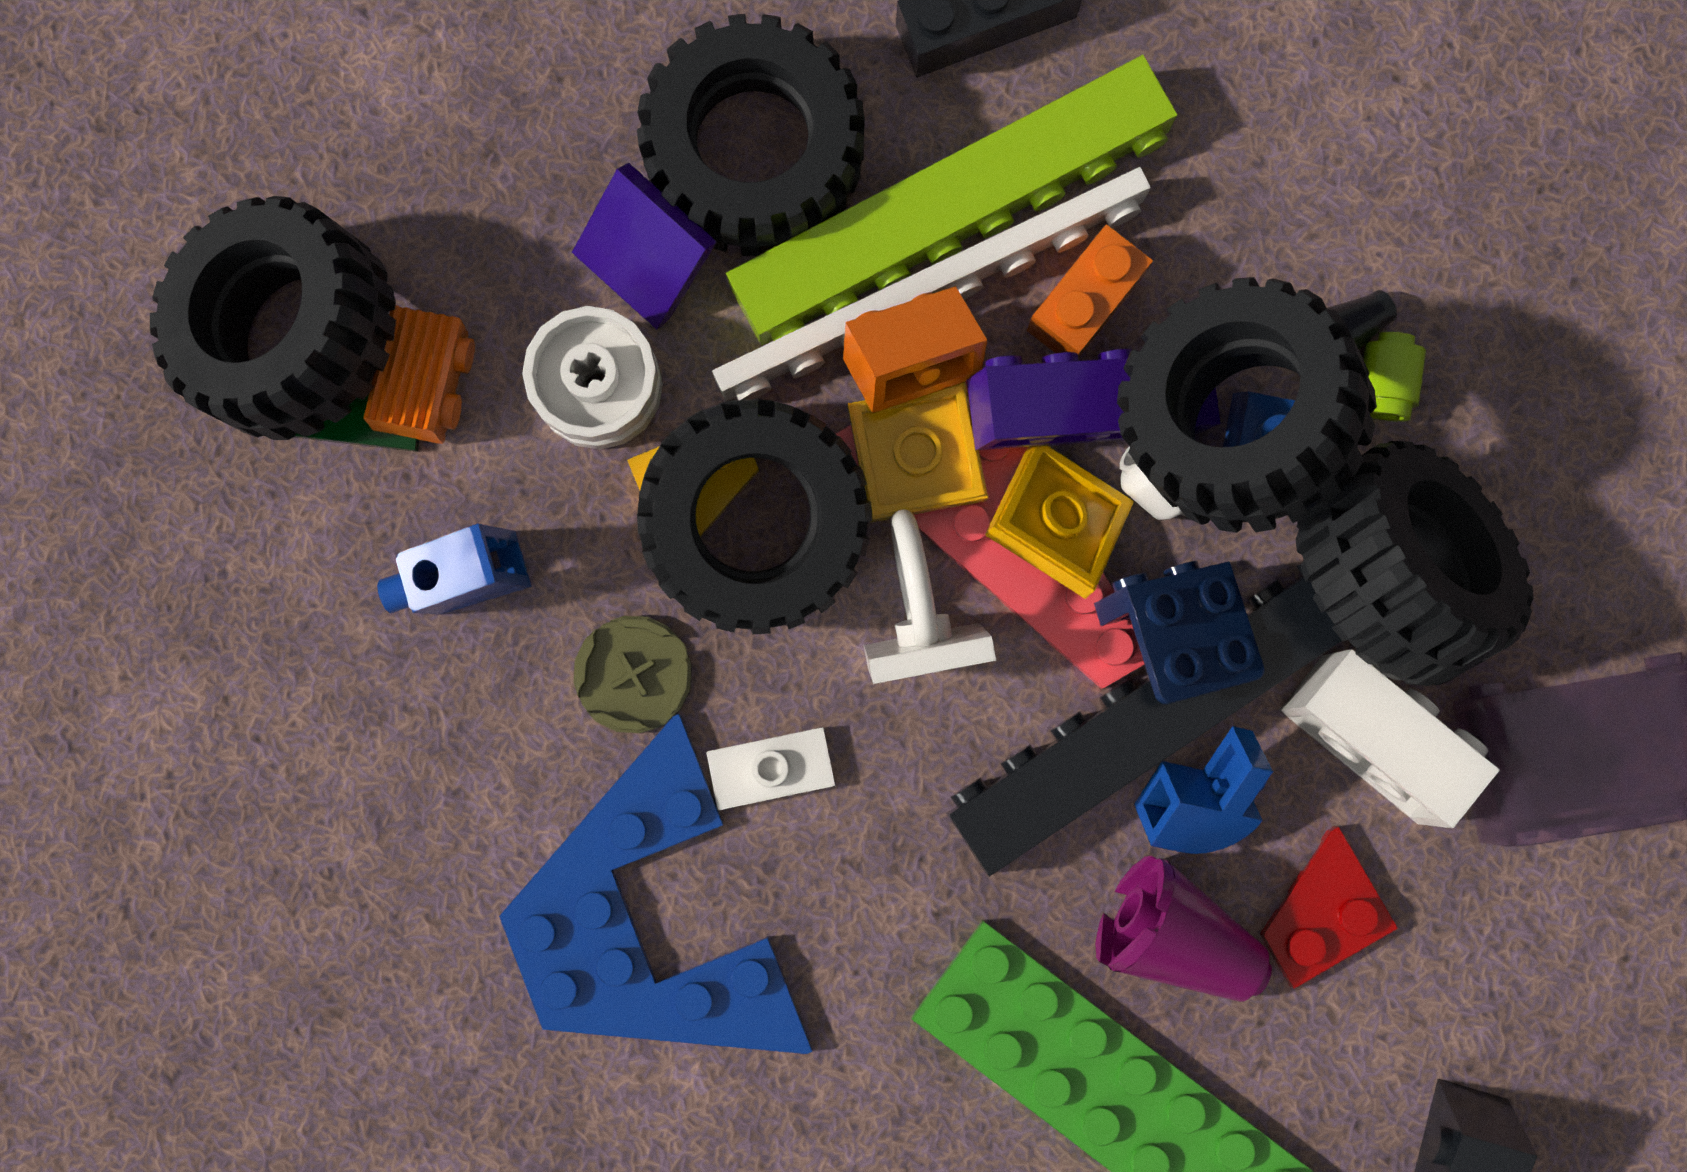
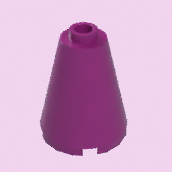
[1095,856,1272,1002]

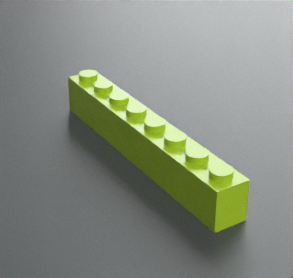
[726,55,1177,346]

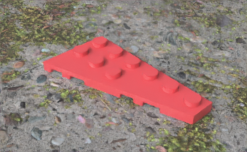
[836,381,1144,689]

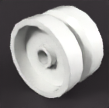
[522,306,663,450]

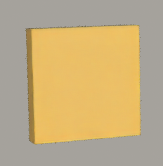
[848,382,988,523]
[985,445,1134,599]

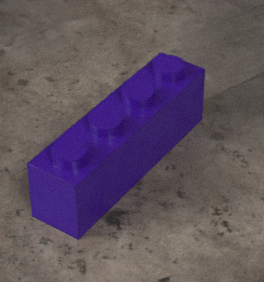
[967,349,1221,451]

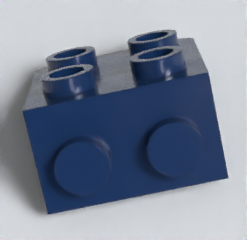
[1094,561,1264,705]

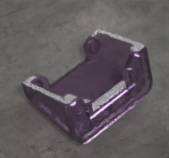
[1452,652,1687,847]

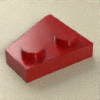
[1260,826,1398,989]

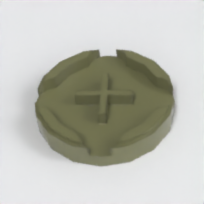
[573,616,692,733]

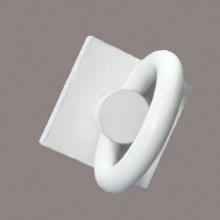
[863,509,996,684]

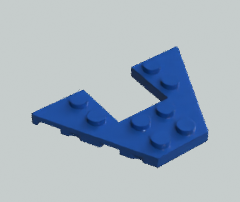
[499,714,813,1054]

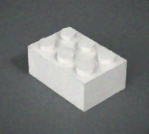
[1279,649,1500,828]

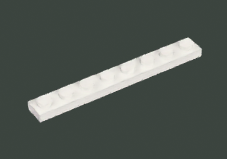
[712,167,1151,402]

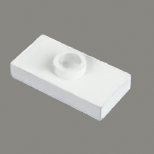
[706,727,835,810]

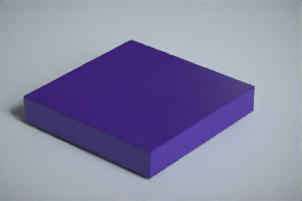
[571,163,717,330]

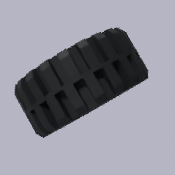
[637,14,865,256]
[150,196,396,440]
[1117,277,1377,533]
[637,399,872,635]
[1296,441,1534,686]

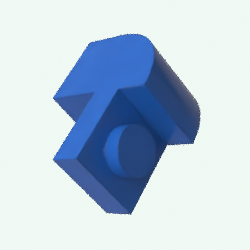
[1134,726,1273,854]

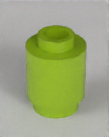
[1363,332,1426,422]

